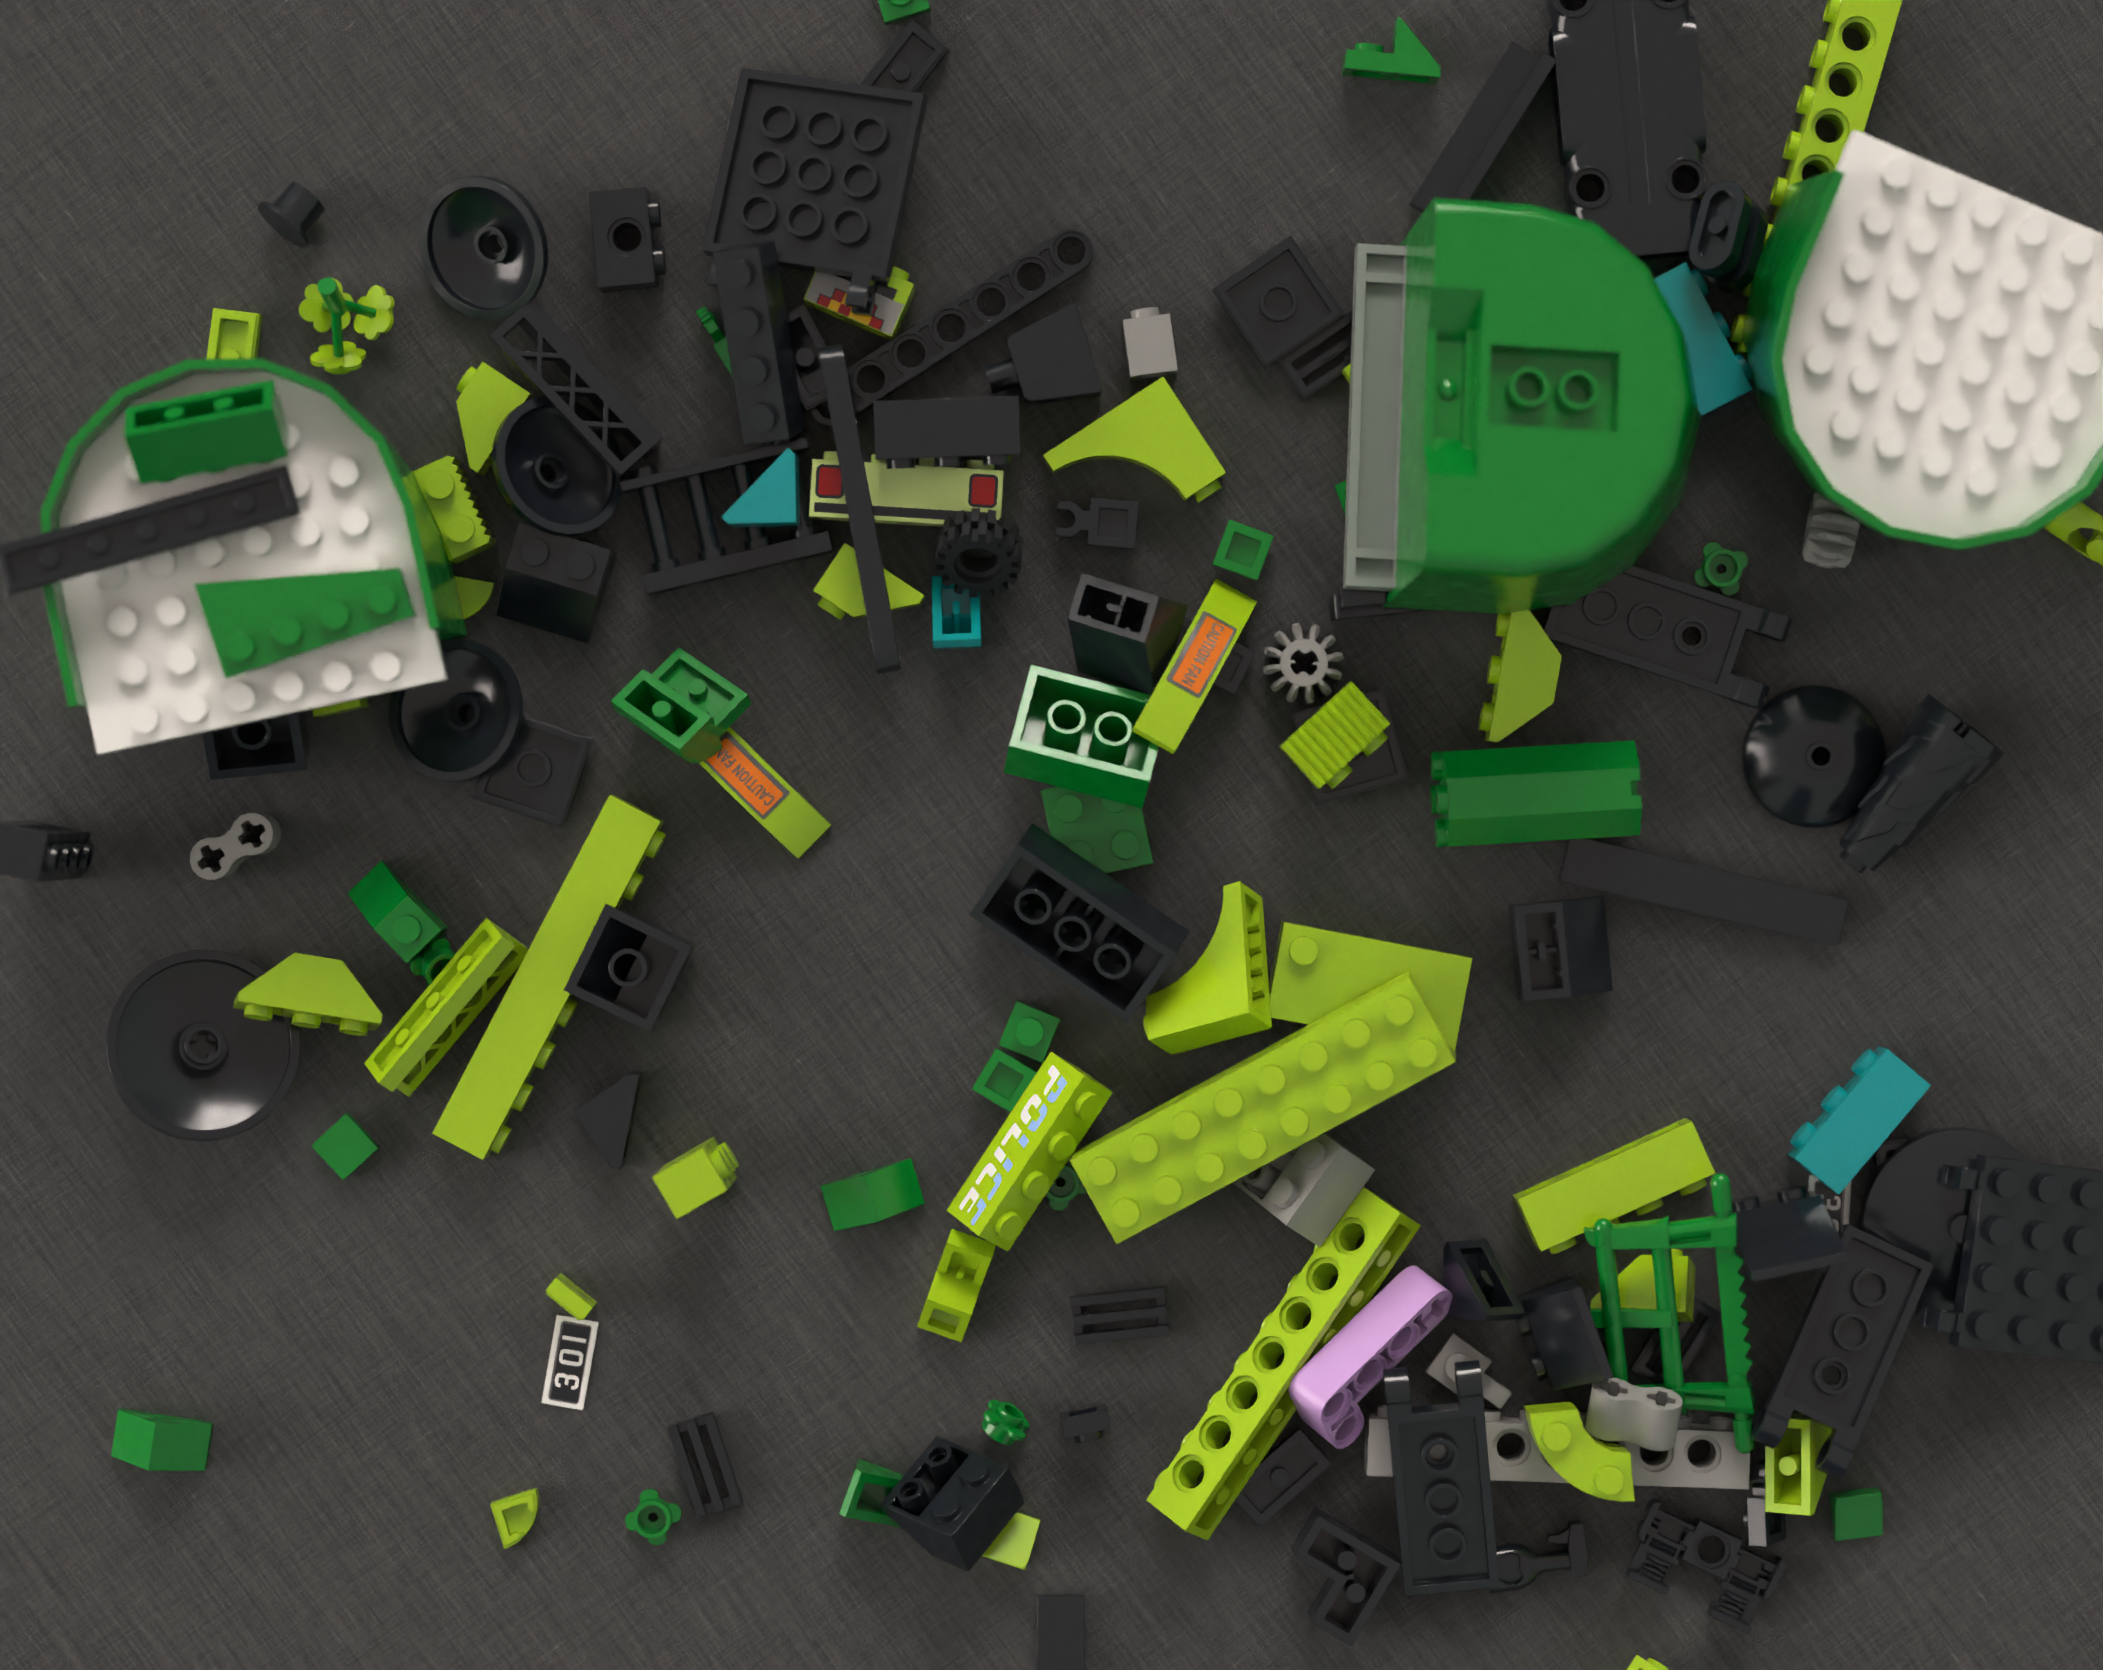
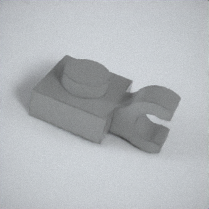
[1425,1332,1512,1409]

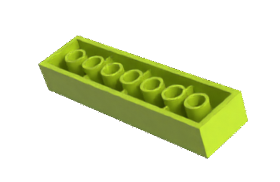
[1070,970,1456,1244]

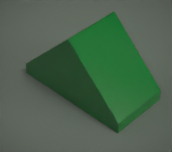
[820,1157,925,1231]
[111,1408,213,1471]
[839,1459,904,1528]

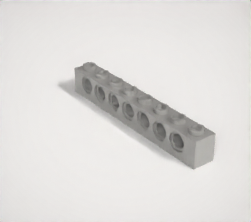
[1364,1405,1750,1490]

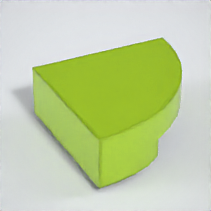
[455,576,496,620]
[490,1487,539,1549]

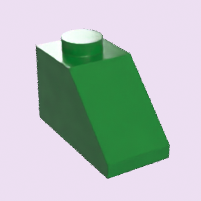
[347,860,449,963]

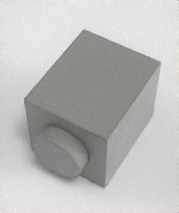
[1122,307,1178,381]

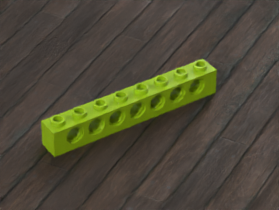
[1729,0,1902,359]
[1146,1187,1421,1541]

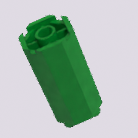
[1429,740,1642,848]

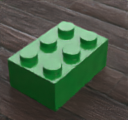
[1003,665,1159,808]

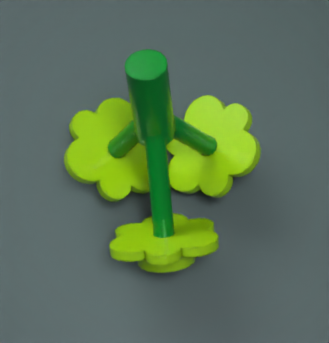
[298,277,395,375]

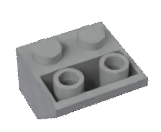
[1233,1133,1375,1247]

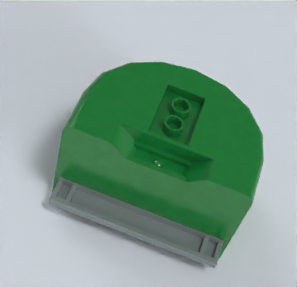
[1343,198,1700,614]

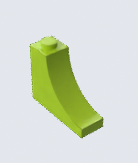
[1043,377,1226,503]
[1143,881,1272,1055]

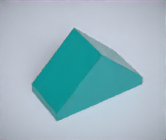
[722,448,800,527]
[932,576,982,650]

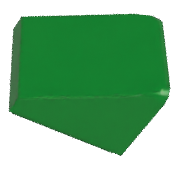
[1829,1487,1883,1541]

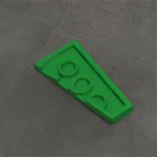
[194,568,417,679]

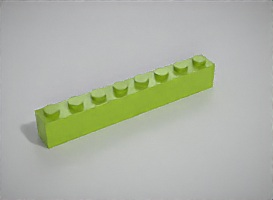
[432,795,667,1160]

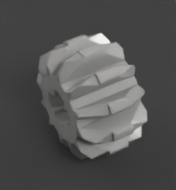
[1802,492,1860,569]
[1262,623,1343,704]

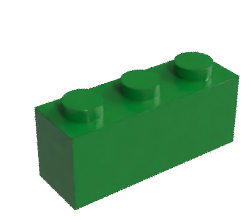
[124,380,288,485]

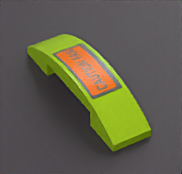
[1132,578,1257,754]
[699,727,831,859]

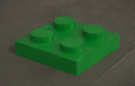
[1041,787,1153,873]

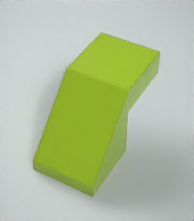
[917,1229,996,1342]

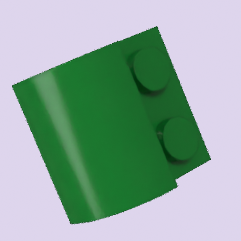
[611,647,751,763]

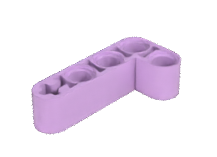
[1289,1265,1453,1449]

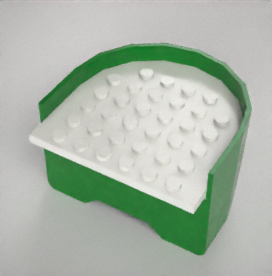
[1742,130,2103,550]
[41,358,467,754]

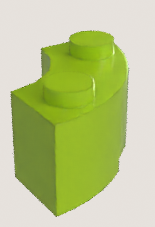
[1524,1401,1635,1502]

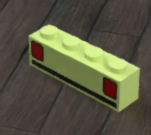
[809,451,1004,527]

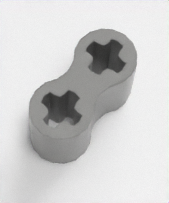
[190,813,281,880]
[1585,1378,1683,1451]

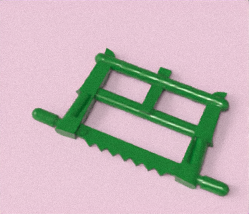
[1584,1173,1755,1454]

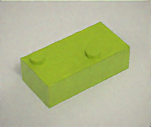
[1269,921,1473,1051]

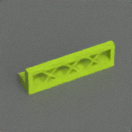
[364,917,528,1097]

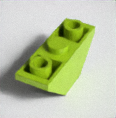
[1478,610,1562,743]
[233,952,383,1036]

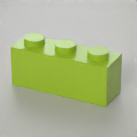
[652,1136,739,1219]

